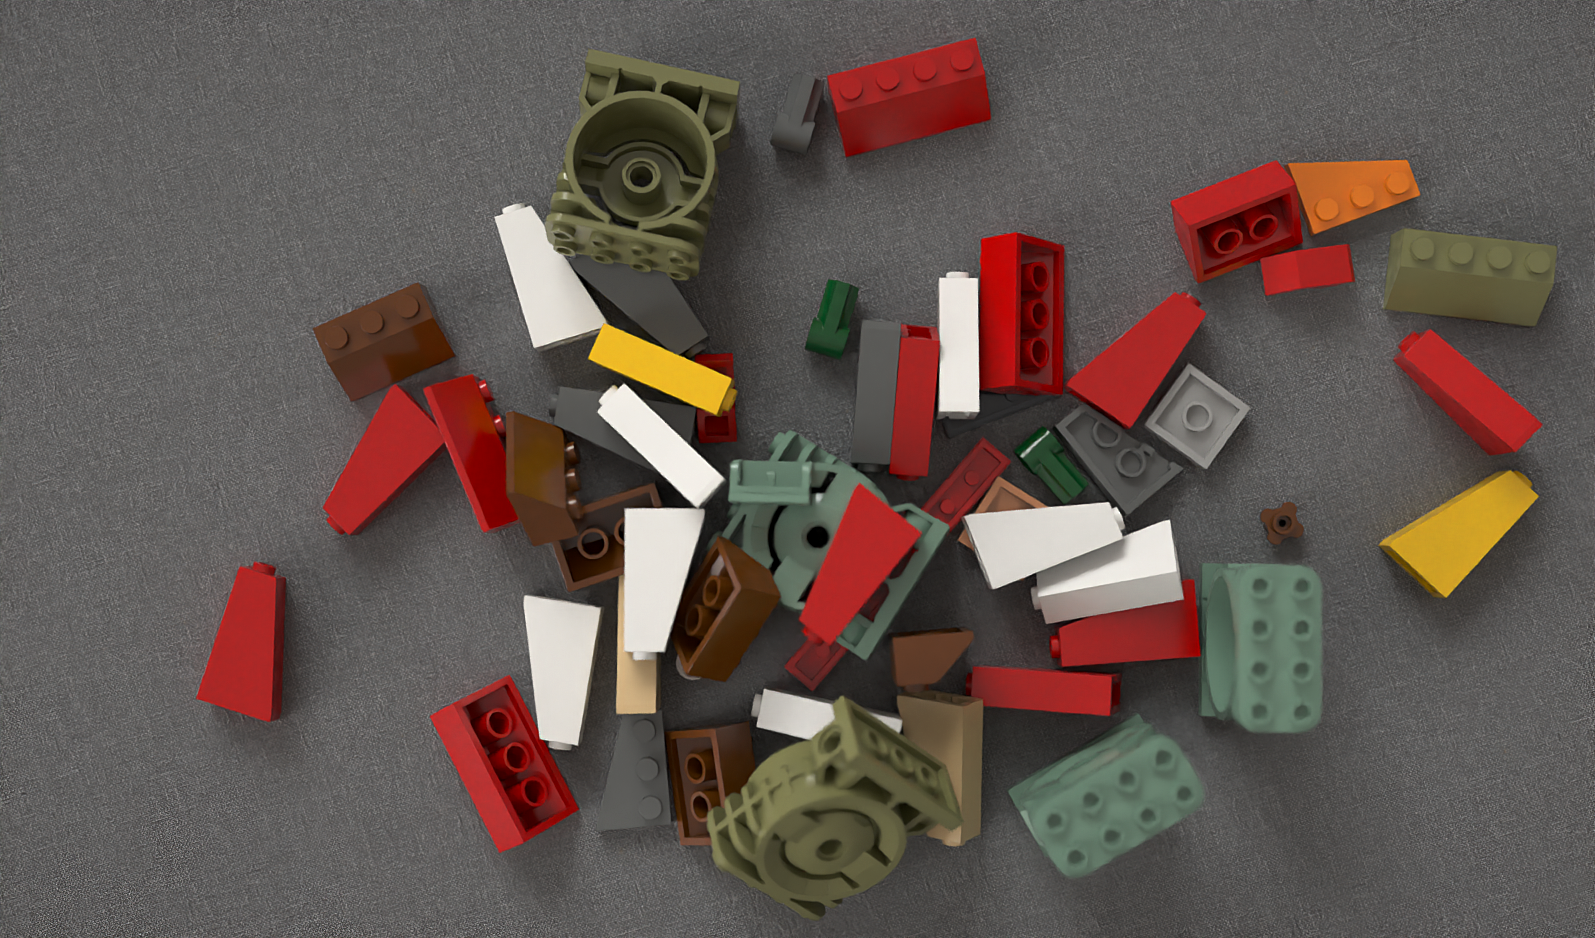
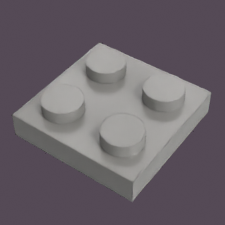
[1142,363,1250,470]

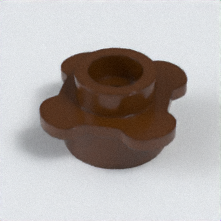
[1260,502,1304,545]

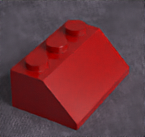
[1170,160,1303,284]

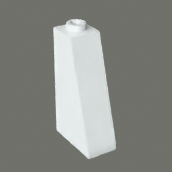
[495,203,609,352]
[937,272,979,419]
[597,384,727,509]
[961,502,1125,590]
[624,509,705,660]
[1031,520,1184,624]
[523,594,604,750]
[751,686,902,740]

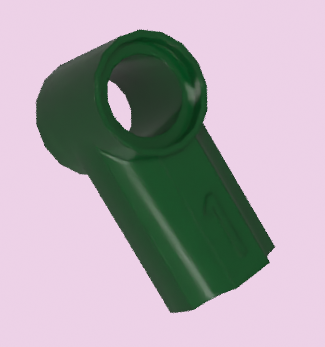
[804,279,859,360]
[1013,426,1089,505]

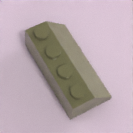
[1383,228,1557,327]

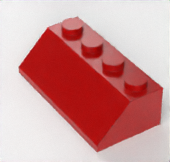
[827,37,991,158]
[979,232,1064,396]
[423,374,521,533]
[430,674,579,853]

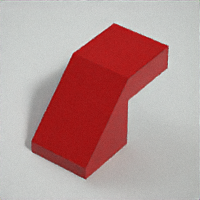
[1260,244,1355,296]
[695,353,737,443]

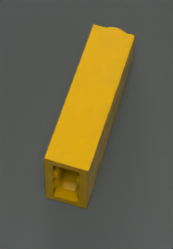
[588,323,738,417]
[1378,470,1539,598]

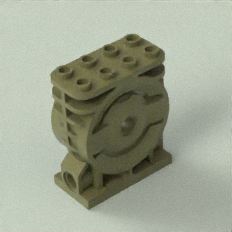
[545,49,740,281]
[707,695,964,921]

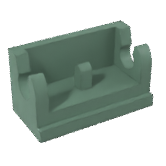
[729,460,812,506]

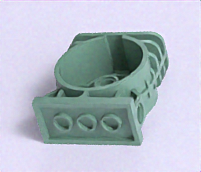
[706,429,950,661]
[1199,563,1322,733]
[1006,713,1204,878]

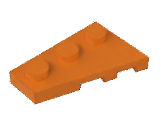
[1284,160,1421,236]

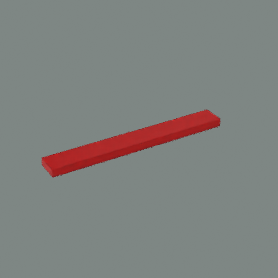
[784,437,1012,691]

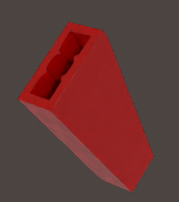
[1063,292,1207,430]
[889,324,940,481]
[1392,329,1543,456]
[322,384,447,536]
[799,483,922,647]
[196,561,286,722]
[1049,579,1201,667]
[966,665,1122,716]

